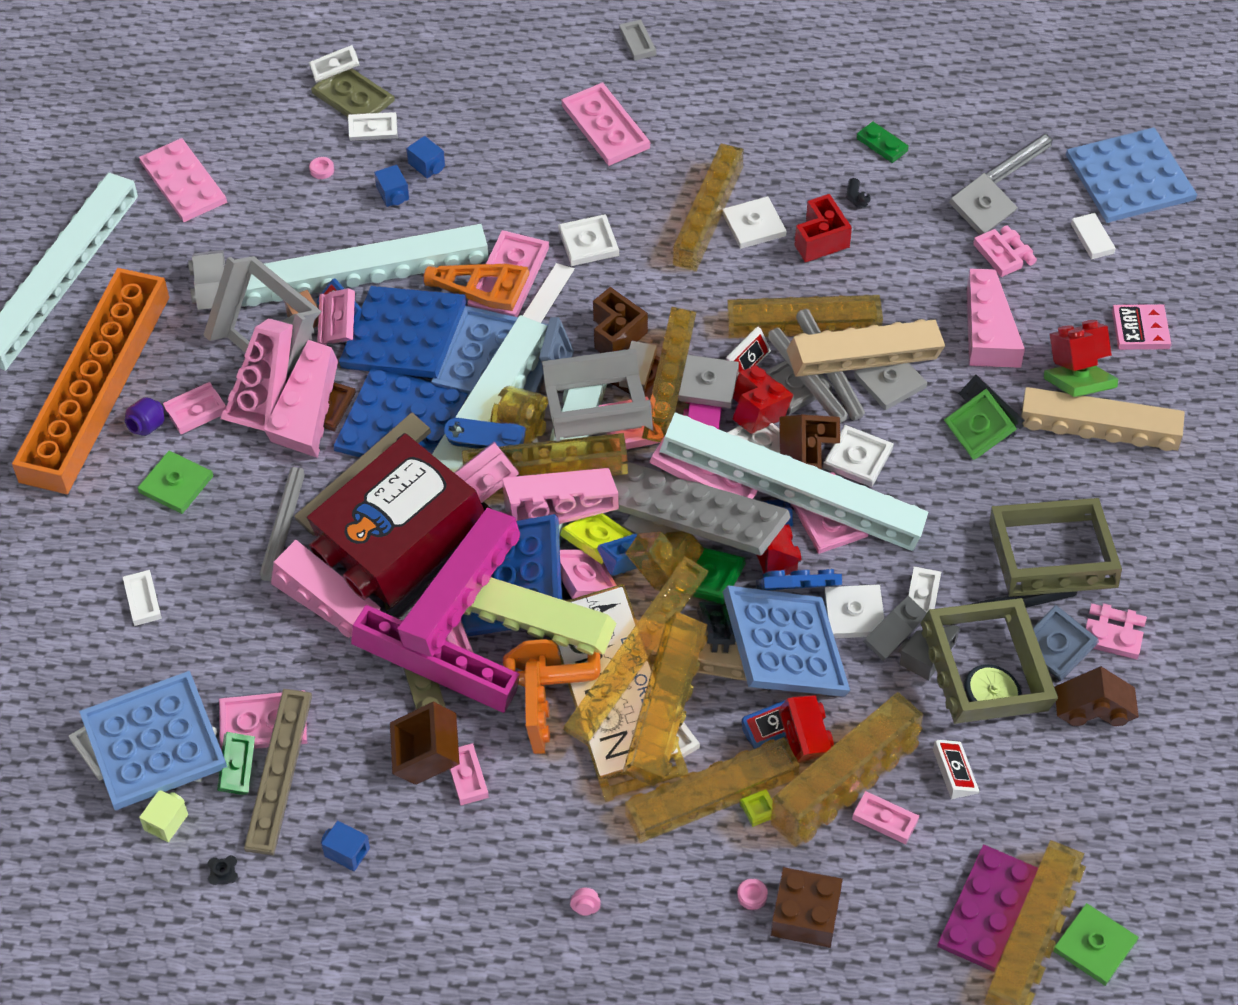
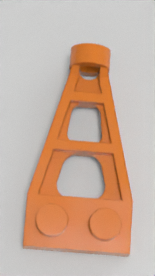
[424,263,530,311]

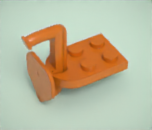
[503,639,601,754]

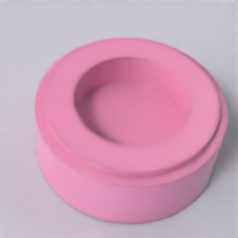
[309,157,334,179]
[737,879,768,910]

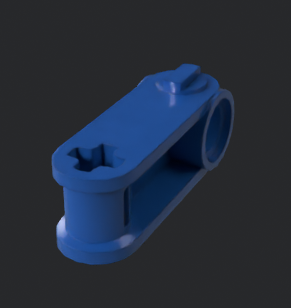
[444,418,526,455]

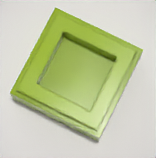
[740,789,779,827]

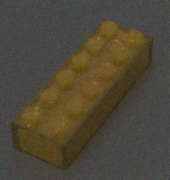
[771,692,923,847]

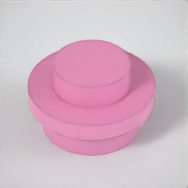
[570,888,601,916]

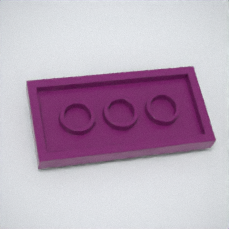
[937,844,1039,972]

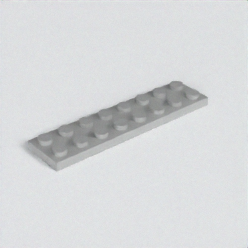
[604,458,790,556]

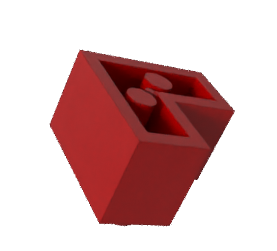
[794,194,852,262]
[1049,320,1112,371]
[732,365,794,434]

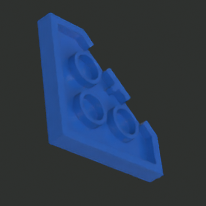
[756,569,842,591]

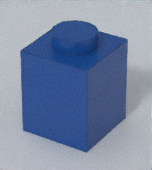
[406,136,445,178]
[374,165,409,207]
[321,820,370,872]

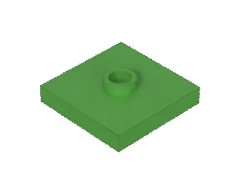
[1044,366,1118,397]
[944,389,1017,460]
[138,451,213,514]
[1053,903,1139,986]

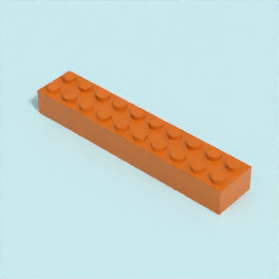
[12,268,170,495]

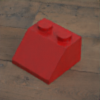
[756,524,802,575]
[778,695,834,764]

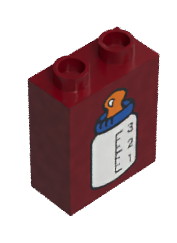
[307,433,484,607]

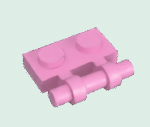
[973,225,1037,277]
[1086,603,1147,660]

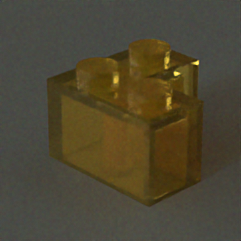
[626,531,705,591]

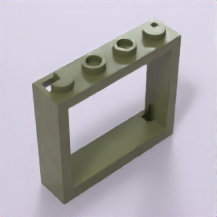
[989,498,1122,597]
[921,598,1058,724]

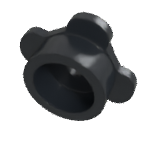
[207,855,238,885]

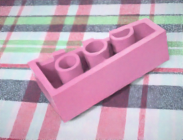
[967,269,1025,368]
[220,318,293,431]
[264,340,338,458]
[502,468,619,524]
[271,540,381,638]

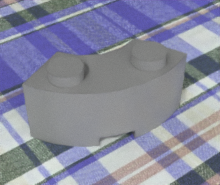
[188,250,225,310]

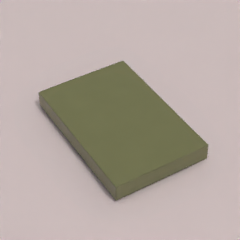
[311,68,395,117]

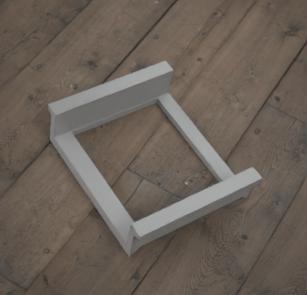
[203,256,322,383]
[542,349,653,442]

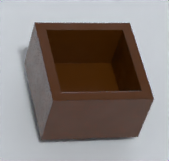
[390,701,460,785]
[771,867,843,948]

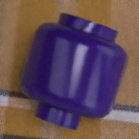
[125,397,165,436]

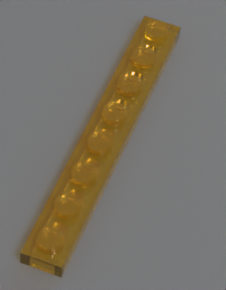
[563,556,708,745]

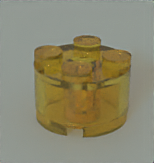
[491,385,548,444]

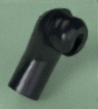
[846,178,871,208]

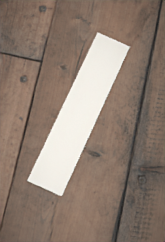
[523,263,575,323]

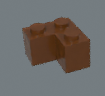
[593,287,648,353]
[779,414,840,469]
[1054,666,1139,726]

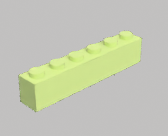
[464,578,617,655]

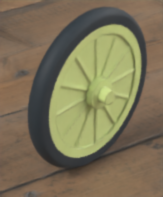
[964,664,1022,702]

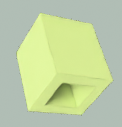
[139,790,188,842]

